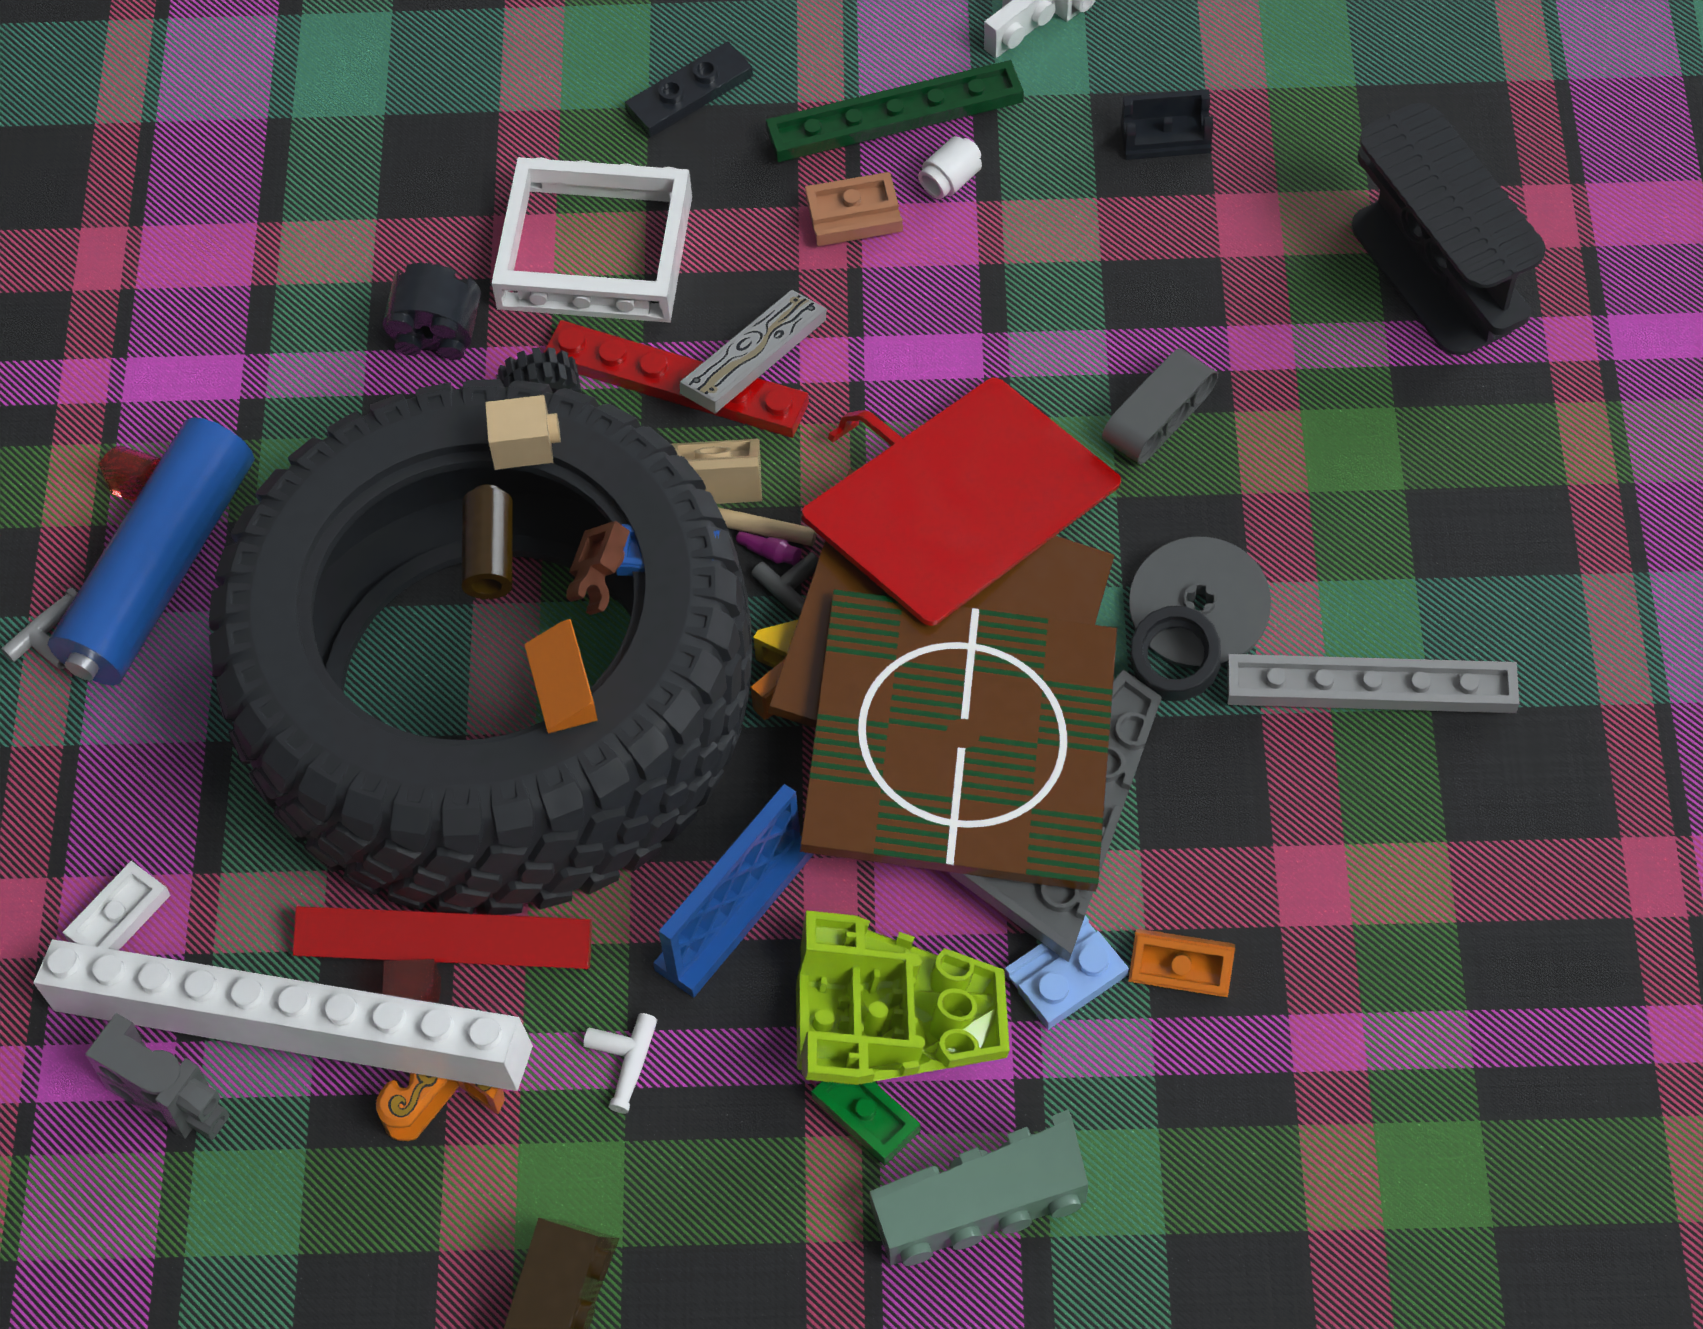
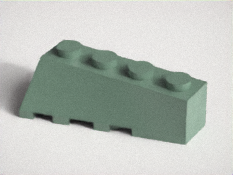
[870,1109,1088,1266]

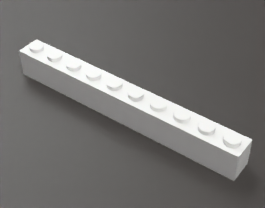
[33,939,533,1091]

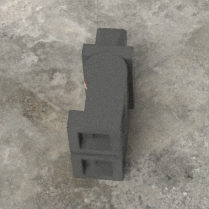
[85,1013,230,1140]

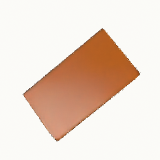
[524,619,598,734]
[1128,929,1235,997]

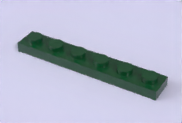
[766,60,1024,162]

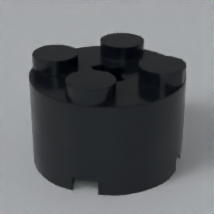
[383,263,481,360]

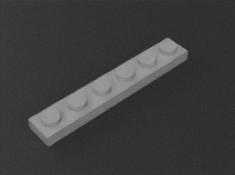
[1227,654,1519,713]

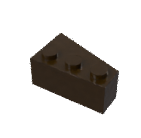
[504,1218,620,1329]

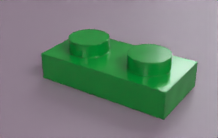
[811,1081,921,1166]

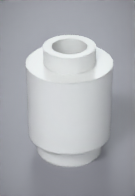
[918,136,982,199]

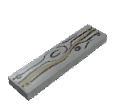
[680,290,827,413]

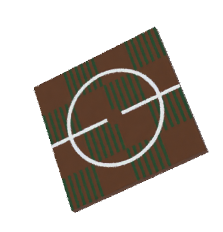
[800,589,1117,892]

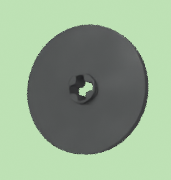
[1129,537,1271,669]

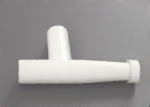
[584,1013,657,1114]

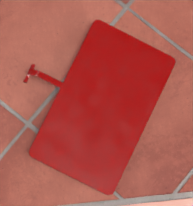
[801,378,1121,626]

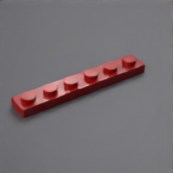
[544,320,809,438]

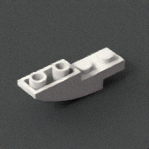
[984,0,1095,58]

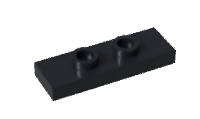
[625,41,753,137]

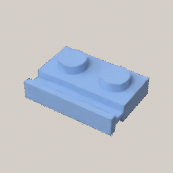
[1005,915,1129,1030]

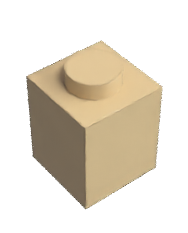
[485,395,561,470]

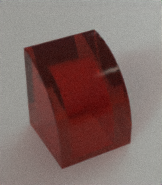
[98,446,161,501]
[383,959,441,1003]

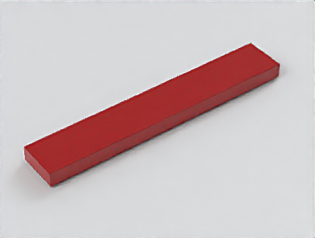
[293,906,593,969]

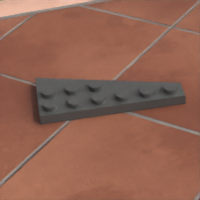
[950,670,1162,962]

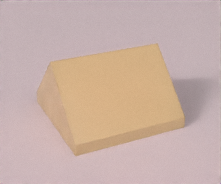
[672,439,762,504]

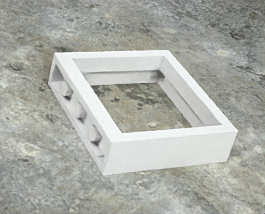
[492,157,692,323]

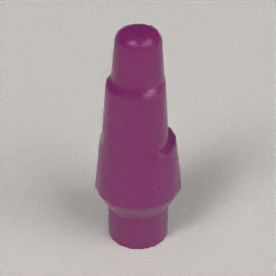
[736,531,802,566]

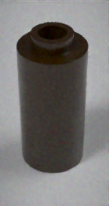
[462,485,513,599]

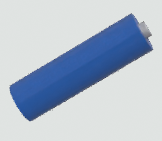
[47,417,255,686]

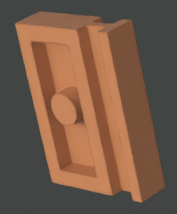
[805,172,903,247]

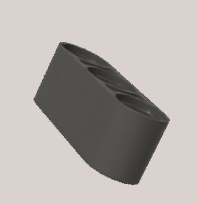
[1102,348,1218,465]

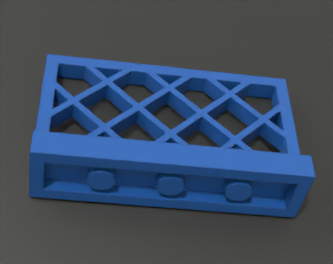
[653,784,814,998]

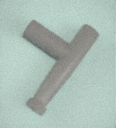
[1,587,78,670]

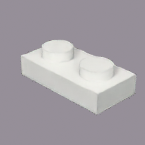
[63,861,171,950]

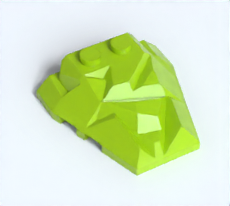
[796,910,1010,1085]

